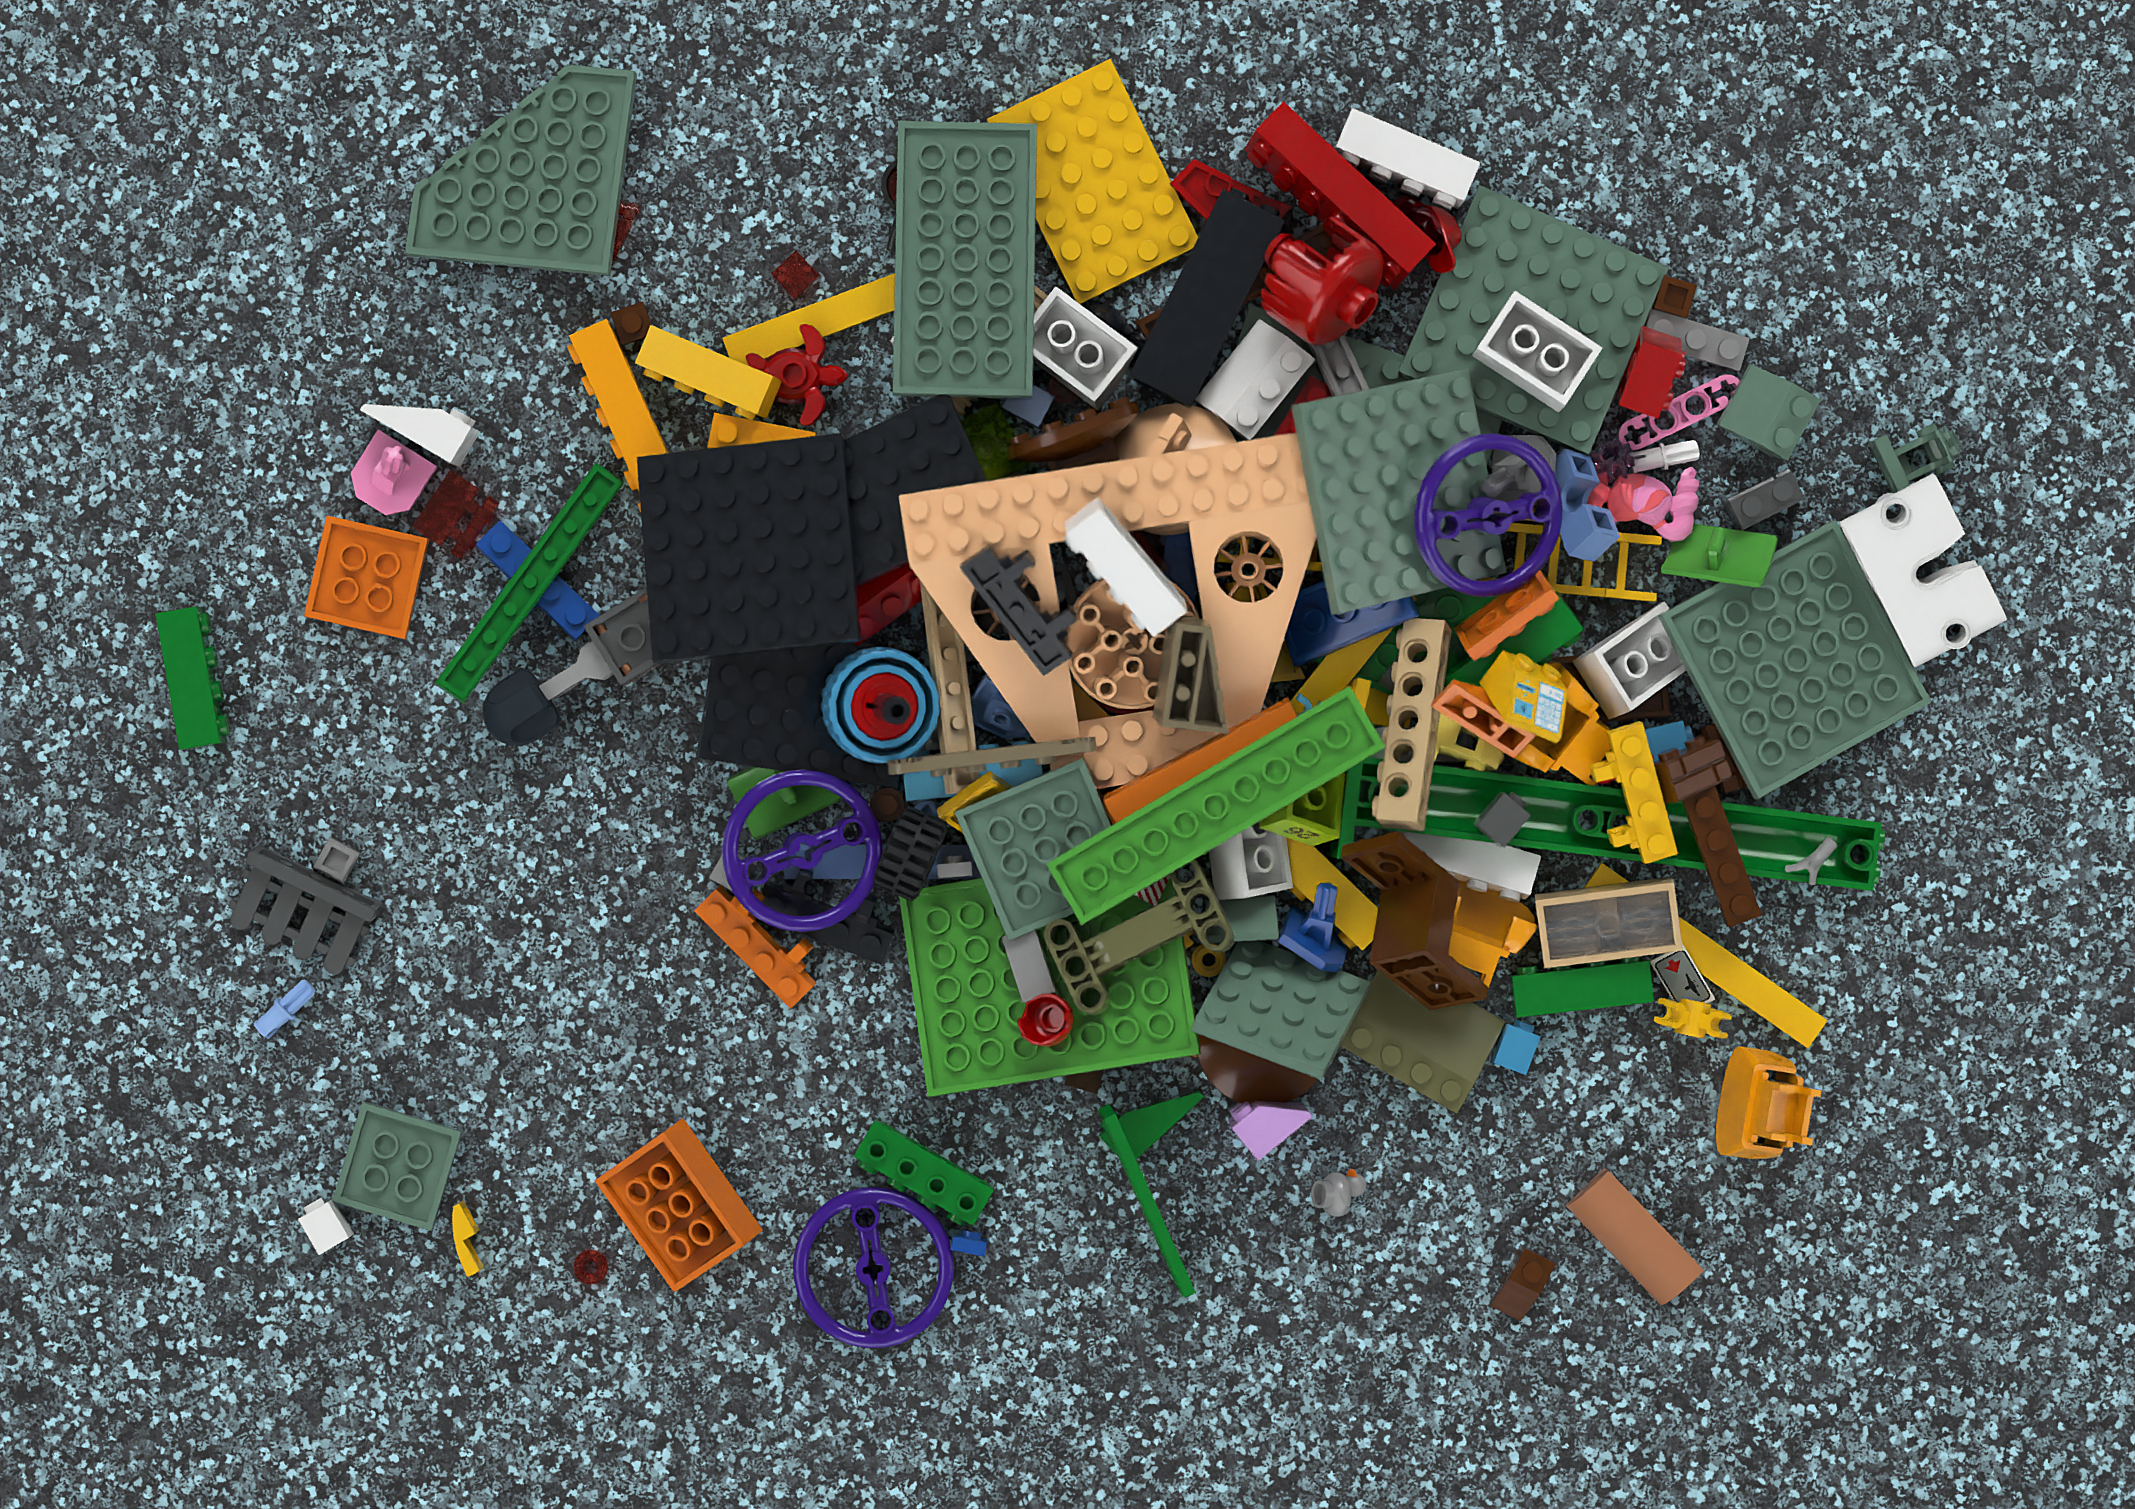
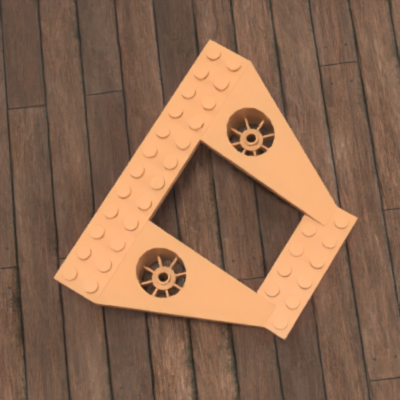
[899,433,1316,789]

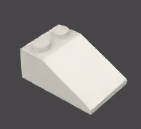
[360,404,480,467]
[1572,601,1686,719]

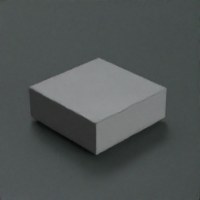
[313,837,361,884]

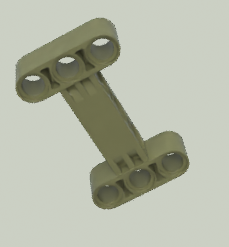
[1044,860,1235,1015]

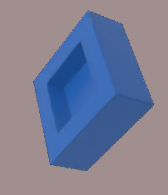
[950,1229,988,1257]

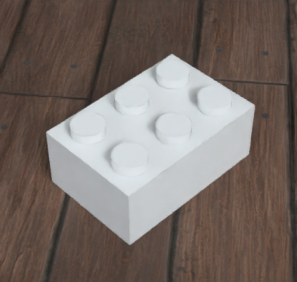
[1472,291,1602,412]

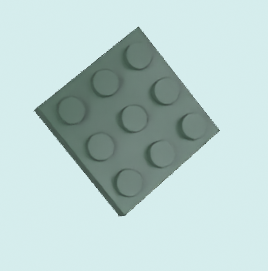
[332,1101,463,1231]

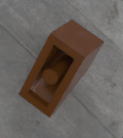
[1490,1244,1555,1321]

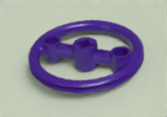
[1414,434,1562,597]
[722,769,883,932]
[793,1187,954,1348]

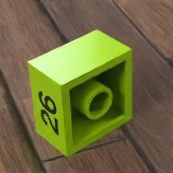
[1259,772,1345,846]

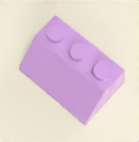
[1228,1100,1313,1161]

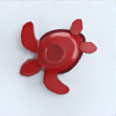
[746,324,849,426]

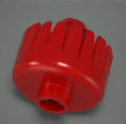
[1261,217,1384,346]

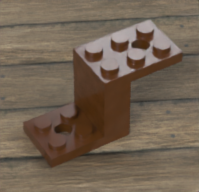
[1341,832,1488,1010]

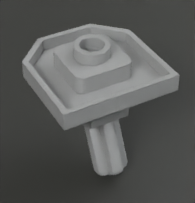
[1481,435,1556,505]

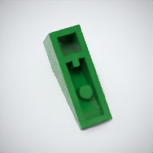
[1099,1089,1204,1159]

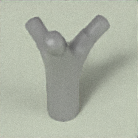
[1785,837,1837,885]

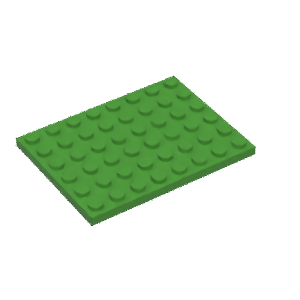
[899,878,1201,1097]

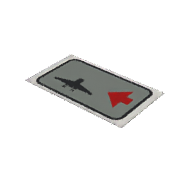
[1650,944,1715,1003]

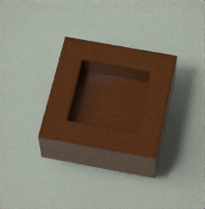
[1653,275,1697,319]
[610,301,652,346]

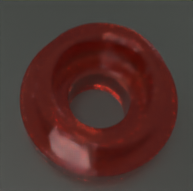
[574,1249,608,1284]

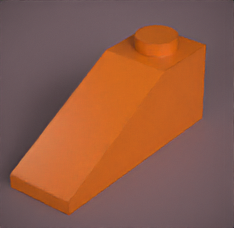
[1431,679,1536,758]

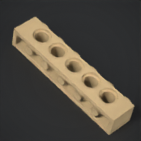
[1372,618,1452,831]

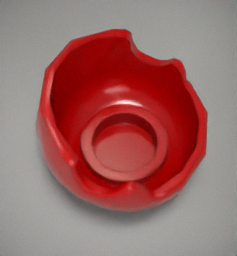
[1017,993,1074,1047]

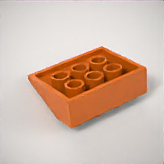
[595,1118,763,1292]

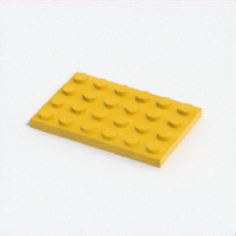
[987,58,1198,305]

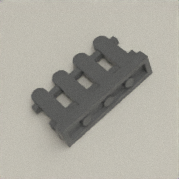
[227,845,383,975]

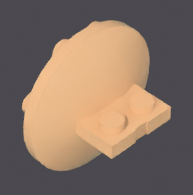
[1113,403,1236,535]
[1064,578,1200,709]

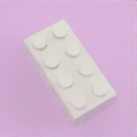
[1335,108,1481,211]

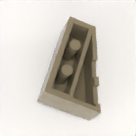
[1153,617,1229,734]

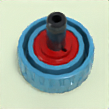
[821,647,940,764]

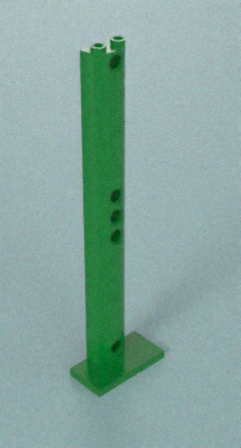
[1328,757,1885,891]

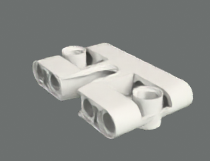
[1839,473,2007,668]

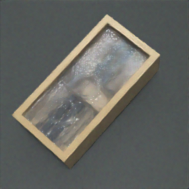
[1535,876,1683,968]

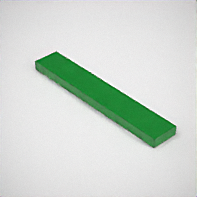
[1098,1104,1196,1298]

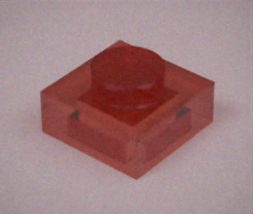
[771,251,820,300]

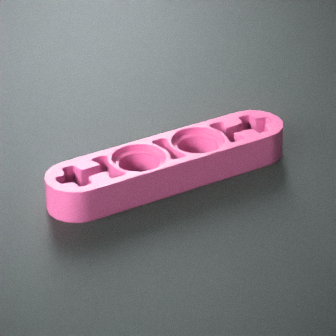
[1617,374,1740,451]

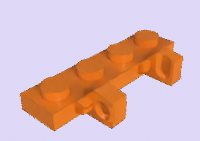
[694,885,816,1009]

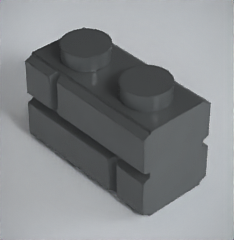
[1722,468,1805,530]

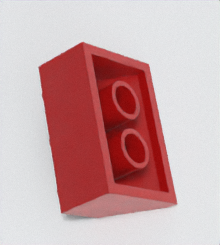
[854,564,922,646]

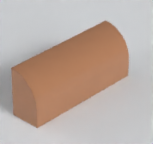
[1565,1168,1704,1305]

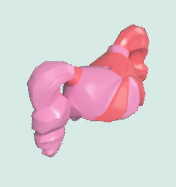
[1587,459,1699,542]

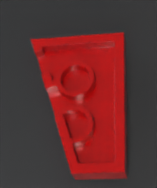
[1170,159,1292,221]

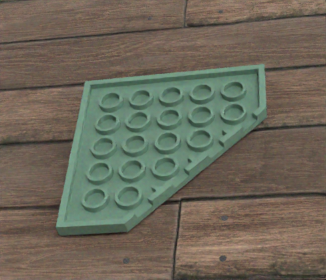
[405,65,637,276]

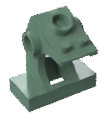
[1868,423,1961,505]

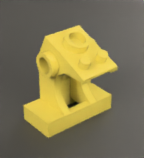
[1433,712,1505,772]

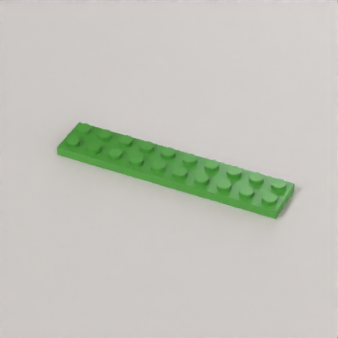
[1046,686,1386,925]

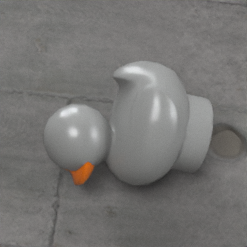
[1311,1169,1366,1217]

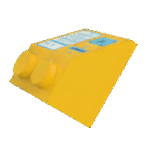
[1479,650,1568,743]

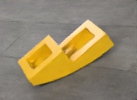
[452,1200,484,1277]

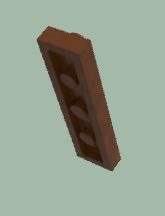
[1681,785,1762,927]

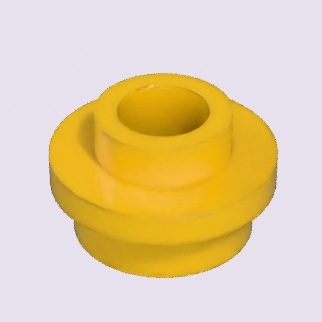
[1192,943,1226,977]

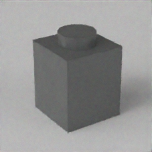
[1472,792,1531,848]

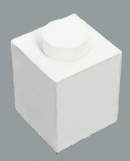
[298,1197,354,1255]

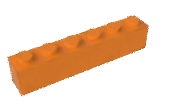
[1104,697,1298,823]

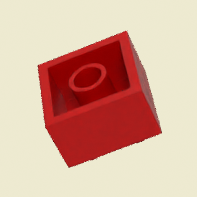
[1618,326,1686,419]

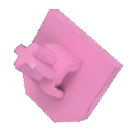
[351,429,438,516]

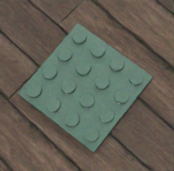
[955,758,1112,940]
[1191,940,1370,1080]

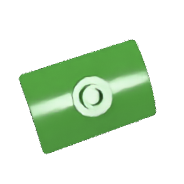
[1661,524,1778,587]
[727,767,842,840]

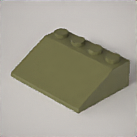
[1340,969,1505,1114]

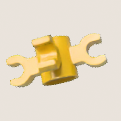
[1654,998,1732,1039]

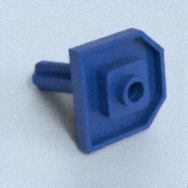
[1278,882,1347,972]

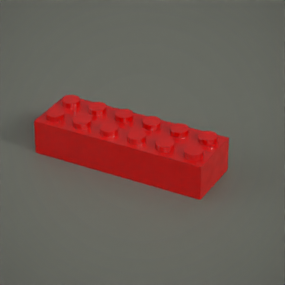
[1244,101,1436,290]

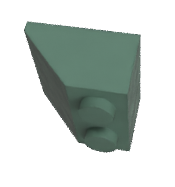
[1716,364,1821,461]
[1205,894,1279,943]

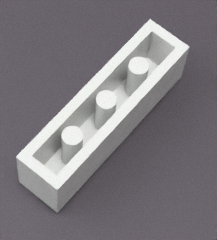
[1064,497,1187,637]
[1401,831,1541,902]

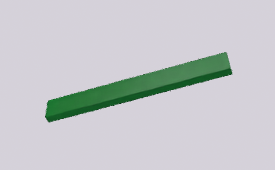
[435,463,624,704]

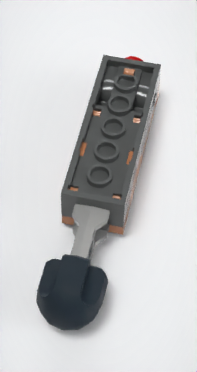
[482,587,660,746]

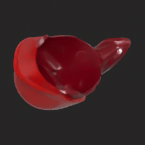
[1392,196,1461,273]

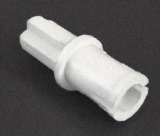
[1629,440,1700,474]

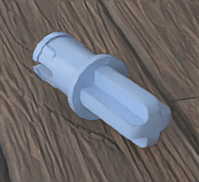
[254,979,316,1039]

